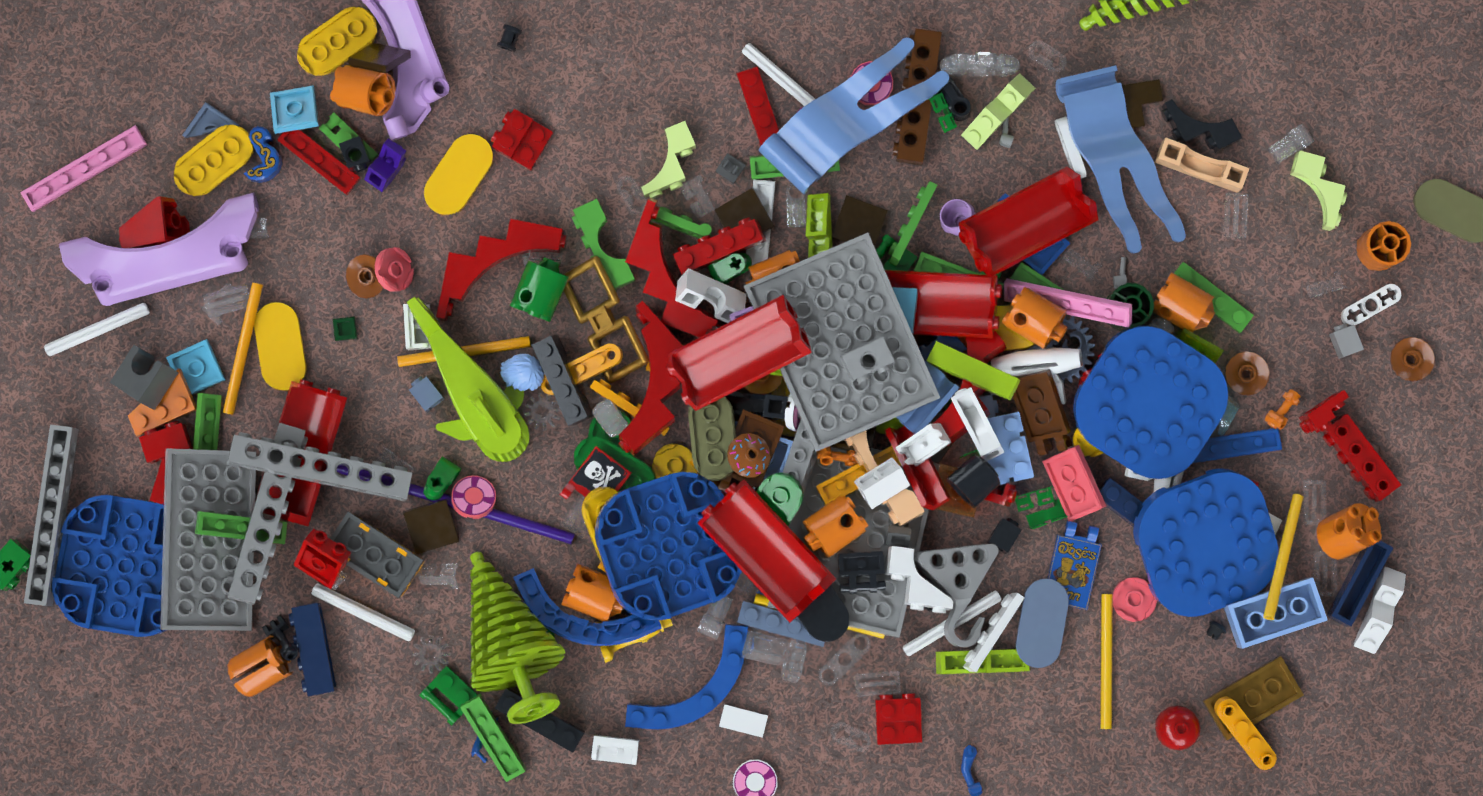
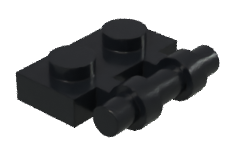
[838,551,886,594]

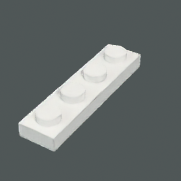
[963,593,1024,672]

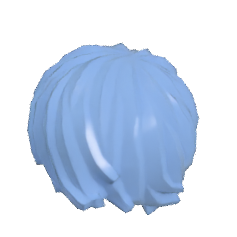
[500,354,544,391]

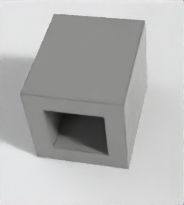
[1329,323,1364,359]

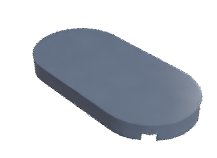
[1015,579,1069,668]

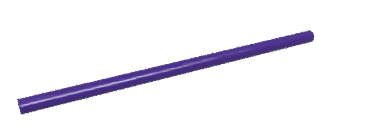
[337,465,575,544]

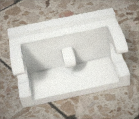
[403,303,431,351]
[896,423,951,466]
[854,458,910,509]
[591,735,639,765]

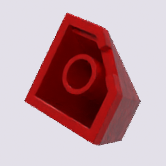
[119,196,190,248]

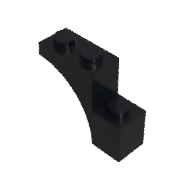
[1161,99,1242,153]

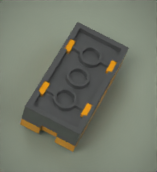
[330,512,424,598]

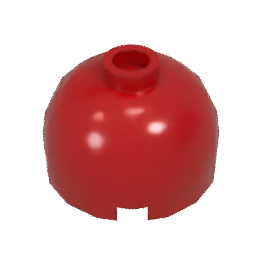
[1155,705,1201,751]

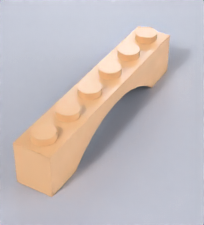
[845,431,925,527]

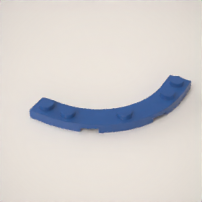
[513,568,661,646]
[625,624,748,729]

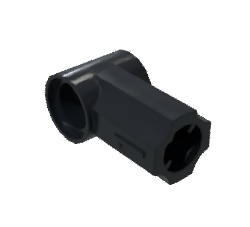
[938,76,971,121]

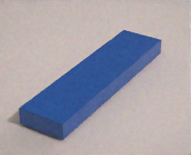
[1193,428,1282,463]

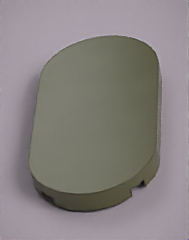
[1413,179,1483,243]
[688,397,736,481]

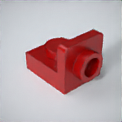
[984,483,1017,507]

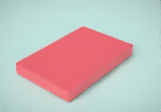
[1042,445,1106,521]

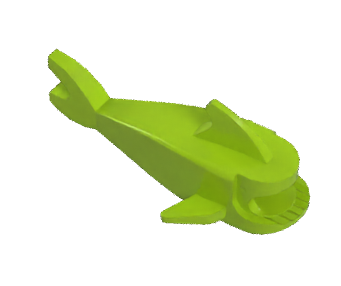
[407,297,530,462]

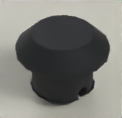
[1206,621,1226,640]

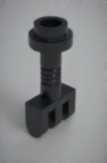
[262,614,298,661]

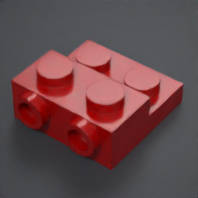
[491,109,553,171]
[1299,390,1349,434]
[294,528,351,589]
[875,693,922,745]

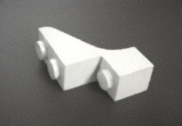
[951,388,1004,461]
[885,546,953,613]
[1354,567,1406,654]

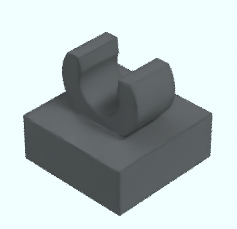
[715,153,746,184]
[886,522,912,548]

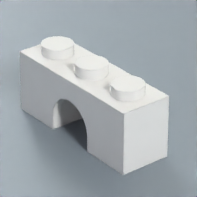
[675,268,746,323]

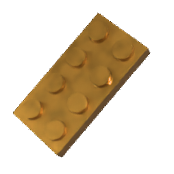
[1203,656,1304,740]

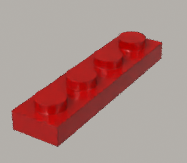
[736,67,779,146]
[277,130,361,195]

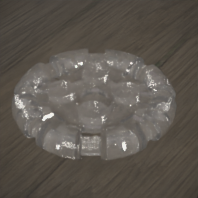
[939,52,1020,78]

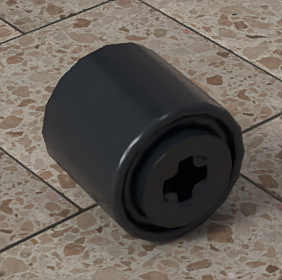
[947,454,1000,508]

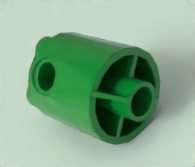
[510,257,569,322]

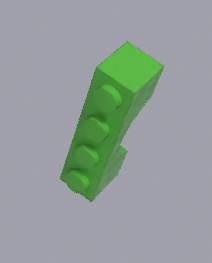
[571,199,635,290]

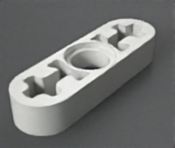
[1055,116,1086,178]
[1341,284,1401,326]

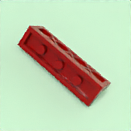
[884,426,951,511]

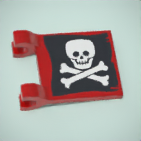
[559,446,632,500]

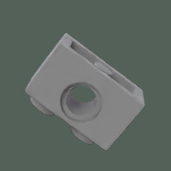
[840,337,895,383]

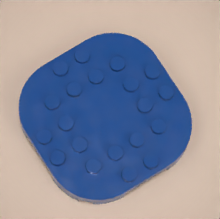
[1073,326,1228,479]
[1133,468,1279,617]
[595,472,742,620]
[52,495,167,637]

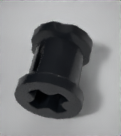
[497,24,522,52]

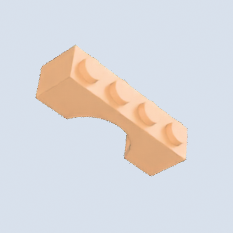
[1154,138,1249,193]

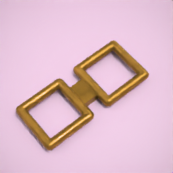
[563,256,649,383]

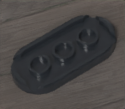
[797,585,849,642]

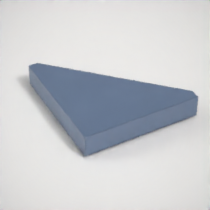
[182,102,240,138]

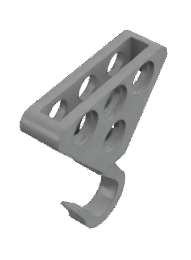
[914,544,998,647]

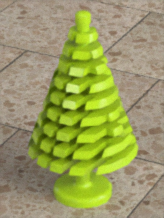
[470,552,565,724]

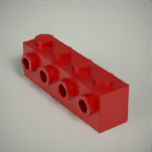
[673,217,766,275]
[1322,414,1401,502]

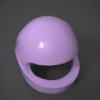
[940,199,975,236]

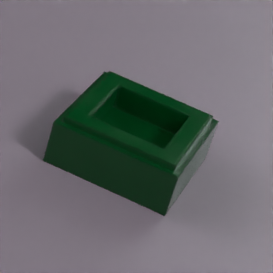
[333,316,358,341]

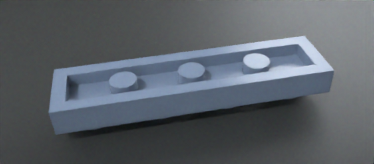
[737,601,825,647]

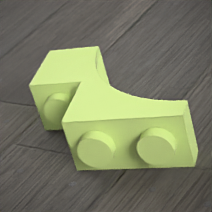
[961,73,1036,150]
[641,121,696,199]
[1290,151,1347,231]

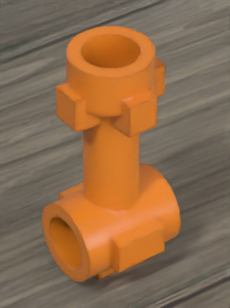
[1265,389,1301,430]
[816,446,858,466]

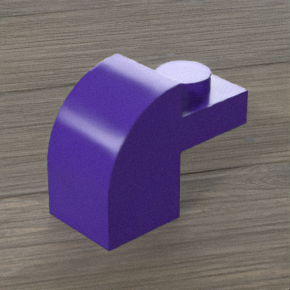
[364,138,406,192]

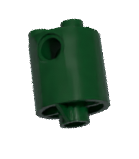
[1107,283,1154,331]

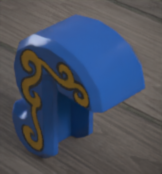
[244,127,282,183]

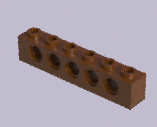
[892,28,942,166]

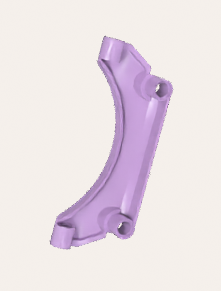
[362,0,449,141]
[59,192,259,306]

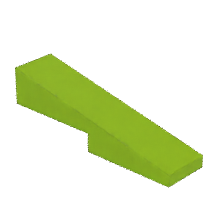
[806,193,832,258]
[926,341,1021,400]
[936,649,1030,674]

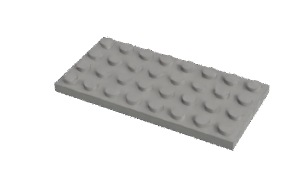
[160,449,256,631]

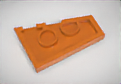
[128,368,197,436]

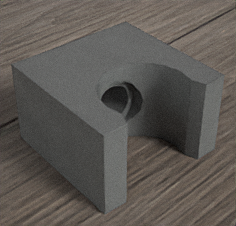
[110,345,179,410]

